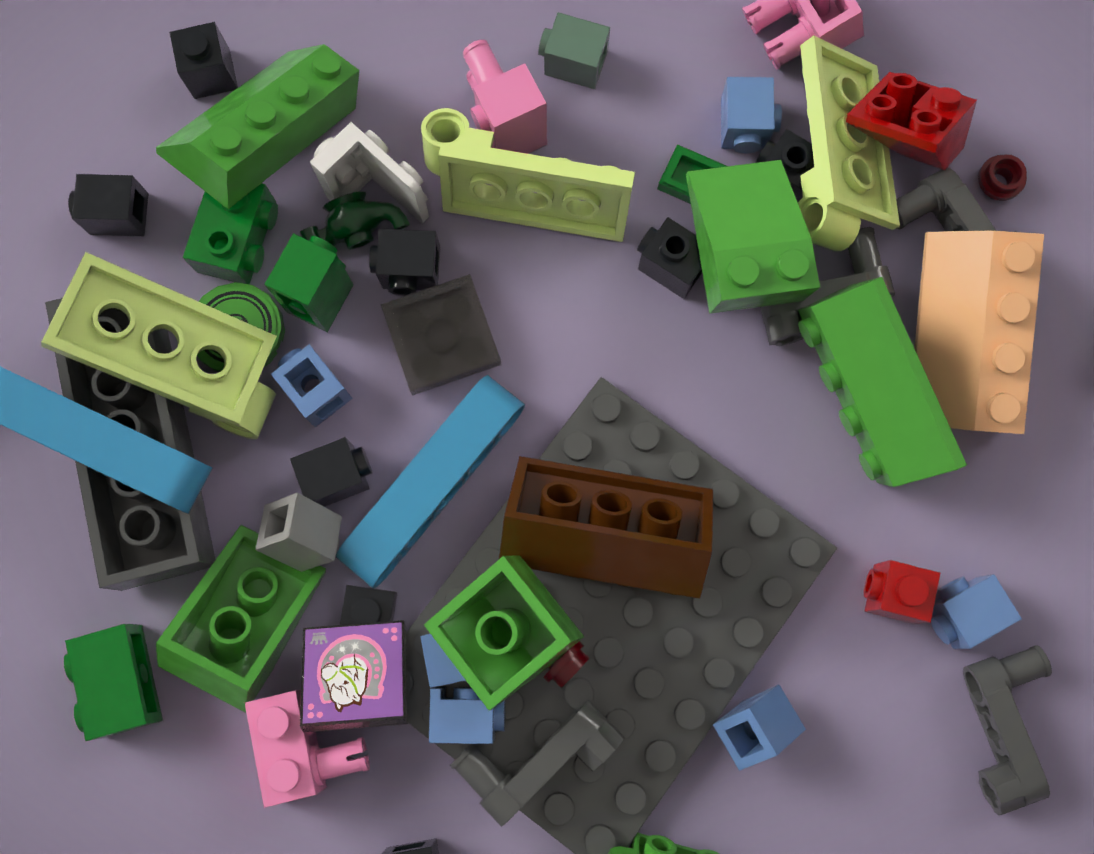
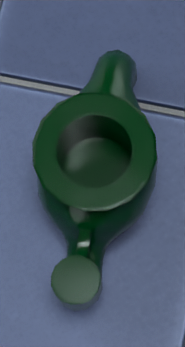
[300,191,410,250]

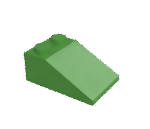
[686,160,820,314]
[156,525,326,713]

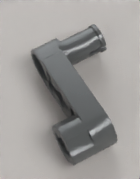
[896,167,1016,232]
[760,227,895,346]
[963,645,1052,815]
[450,700,625,827]

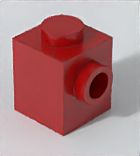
[864,560,940,624]

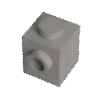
[255,493,342,572]

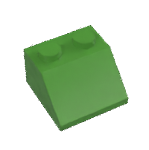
[424,555,584,711]

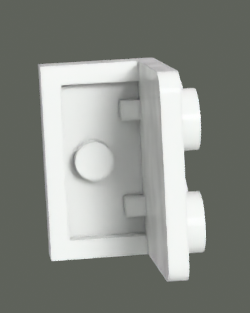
[310,122,429,223]

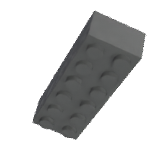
[45,298,216,591]

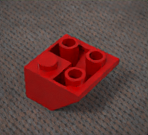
[846,72,977,170]

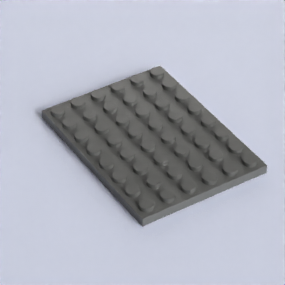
[400,377,837,854]

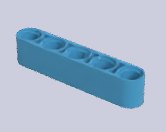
[0,366,213,514]
[336,375,525,589]

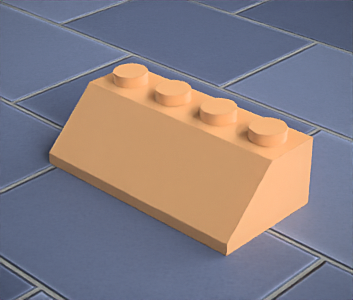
[914,231,1044,434]

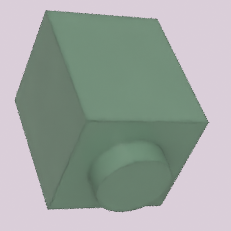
[538,12,610,89]

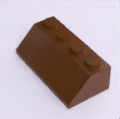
[499,456,713,599]

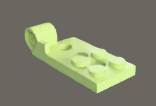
[798,35,900,251]
[421,108,635,242]
[41,252,277,439]

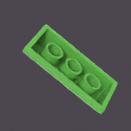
[156,44,360,209]
[798,277,967,487]

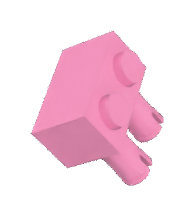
[742,0,864,70]
[463,39,547,154]
[245,689,370,808]

